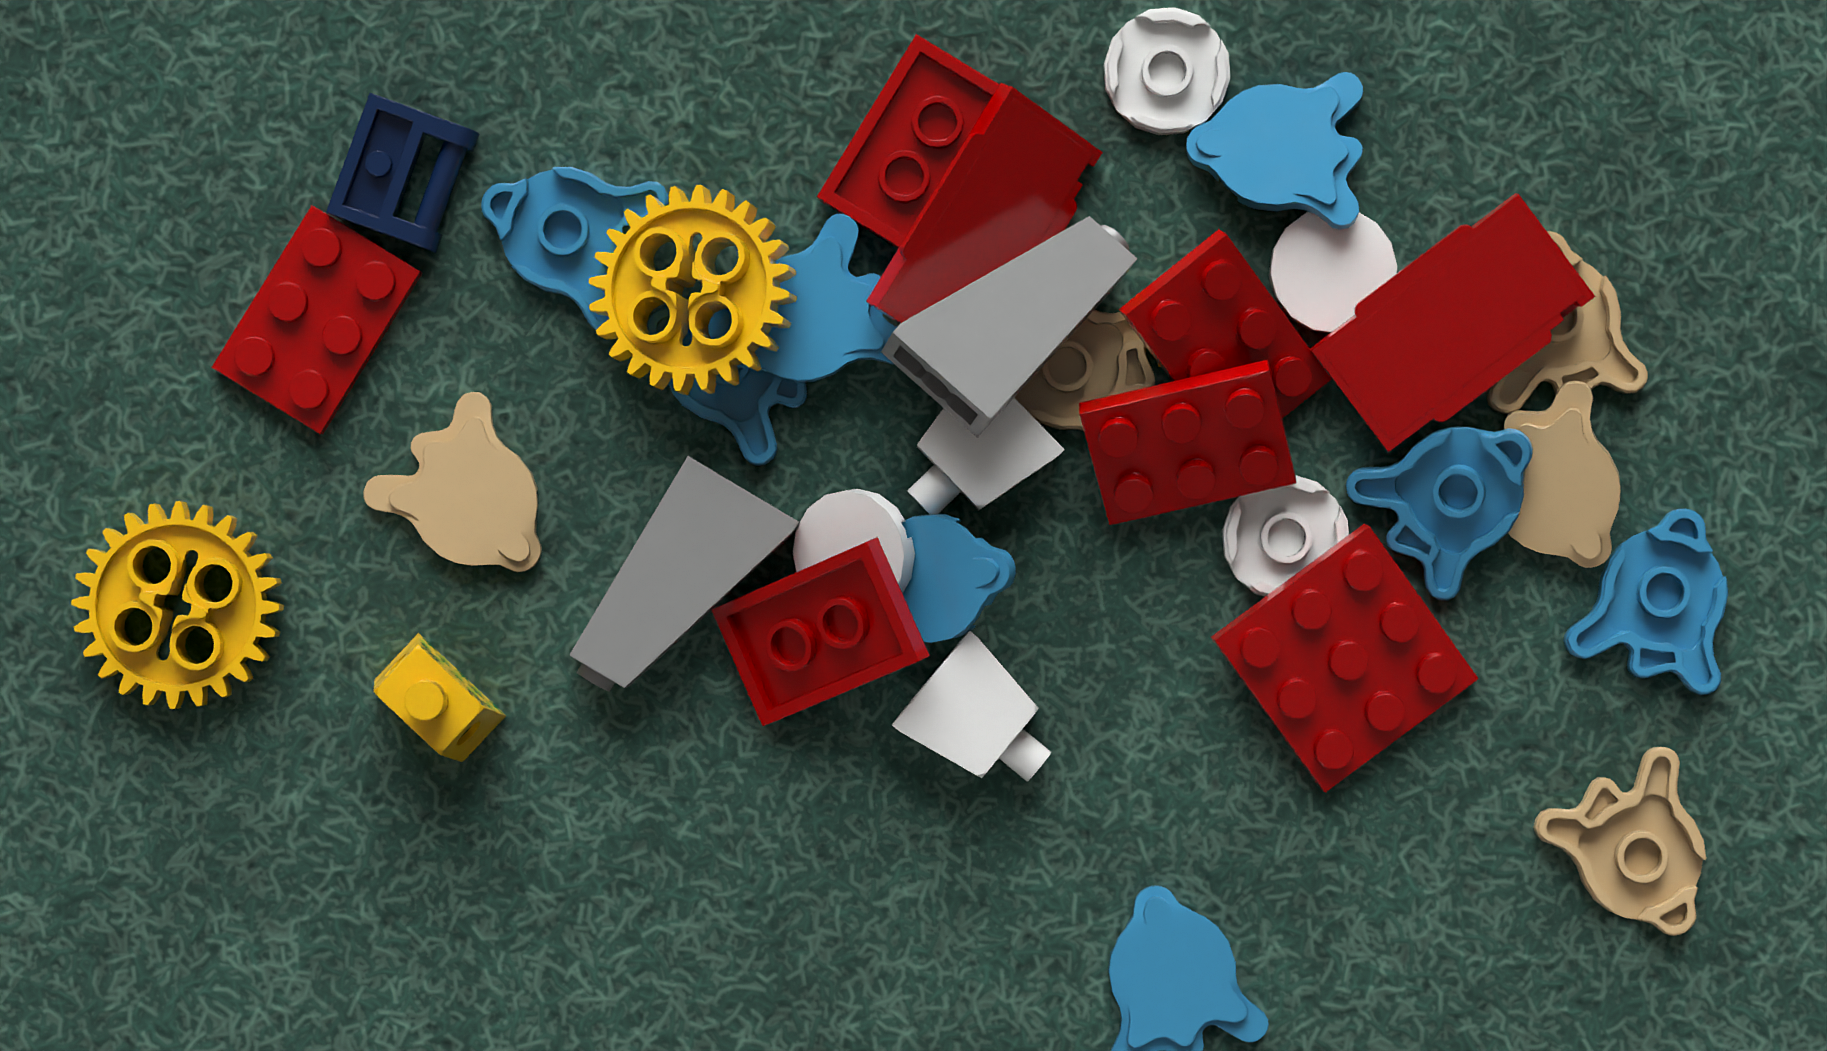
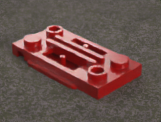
[866,83,1103,324]
[1310,193,1596,452]

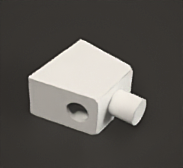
[907,398,1065,515]
[892,631,1051,782]

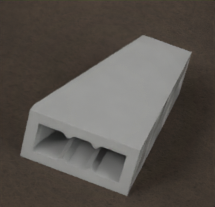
[881,216,1137,438]
[570,456,800,692]

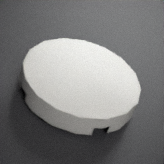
[1103,7,1230,135]
[1268,212,1397,334]
[1222,475,1349,597]
[793,489,915,594]

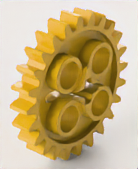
[589,185,797,395]
[71,501,284,709]

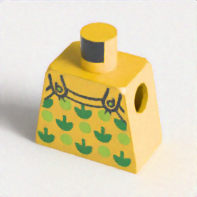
[373,633,506,762]

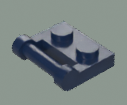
[326,93,480,253]

